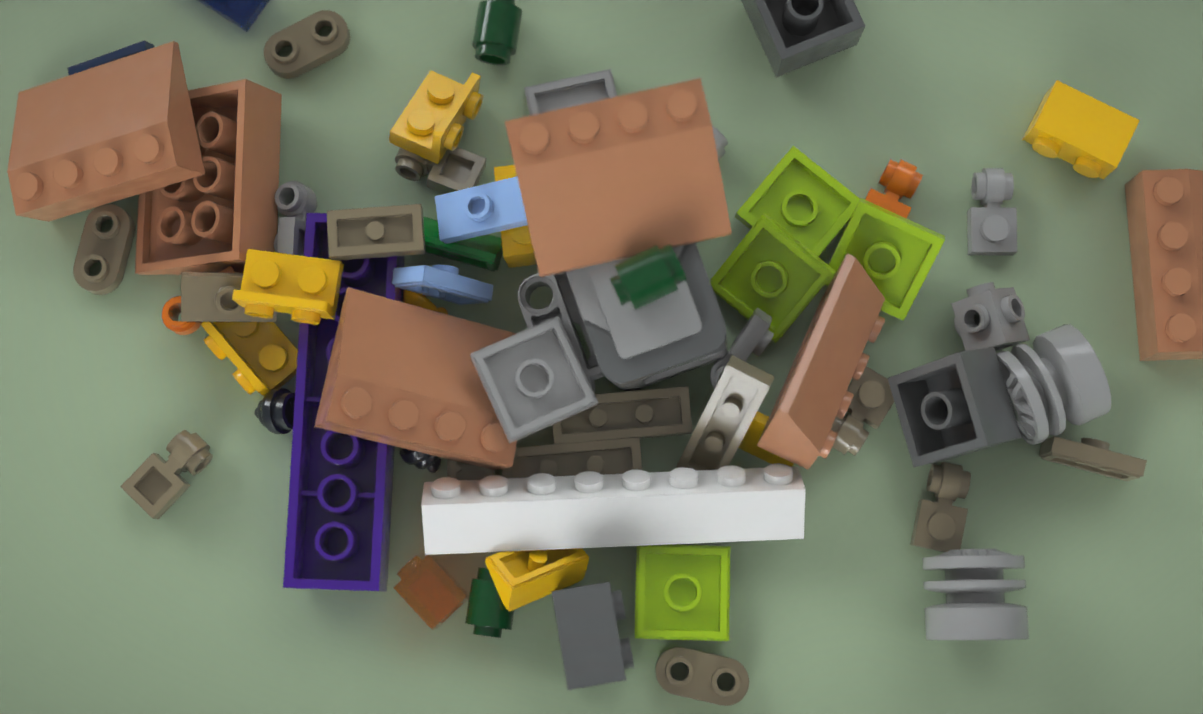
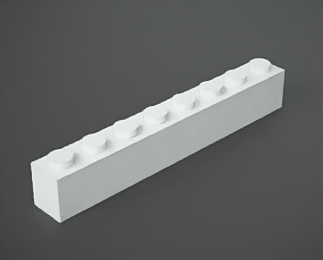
[421,463,805,555]

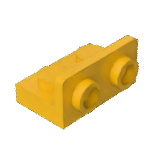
[389,70,484,164]
[232,249,344,325]
[200,322,298,396]

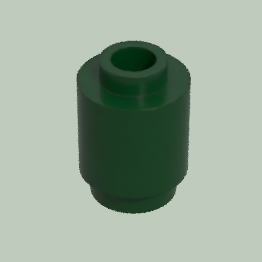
[472,0,522,65]
[610,244,687,310]
[465,567,514,638]

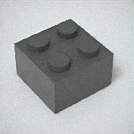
[741,0,865,78]
[888,347,1022,467]
[552,582,634,690]

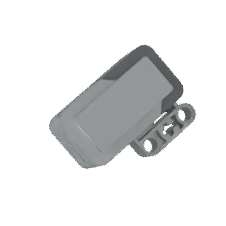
[517,243,727,392]

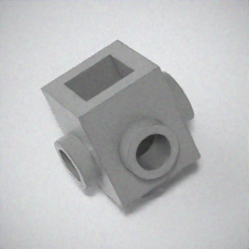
[951,282,1030,352]

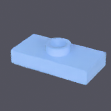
[435,176,528,244]
[392,264,494,305]

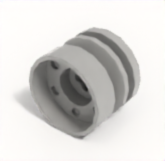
[996,324,1111,445]
[923,549,1029,640]

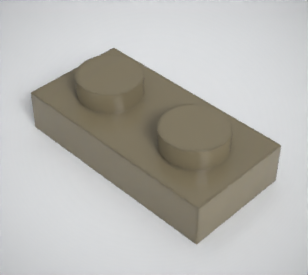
[327,204,426,260]

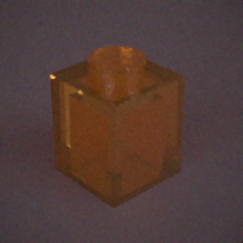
[393,555,469,630]

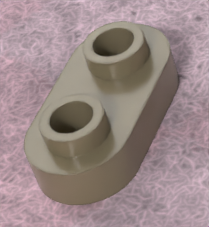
[264,10,350,79]
[73,204,135,295]
[655,647,749,706]

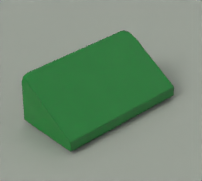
[424,217,503,272]

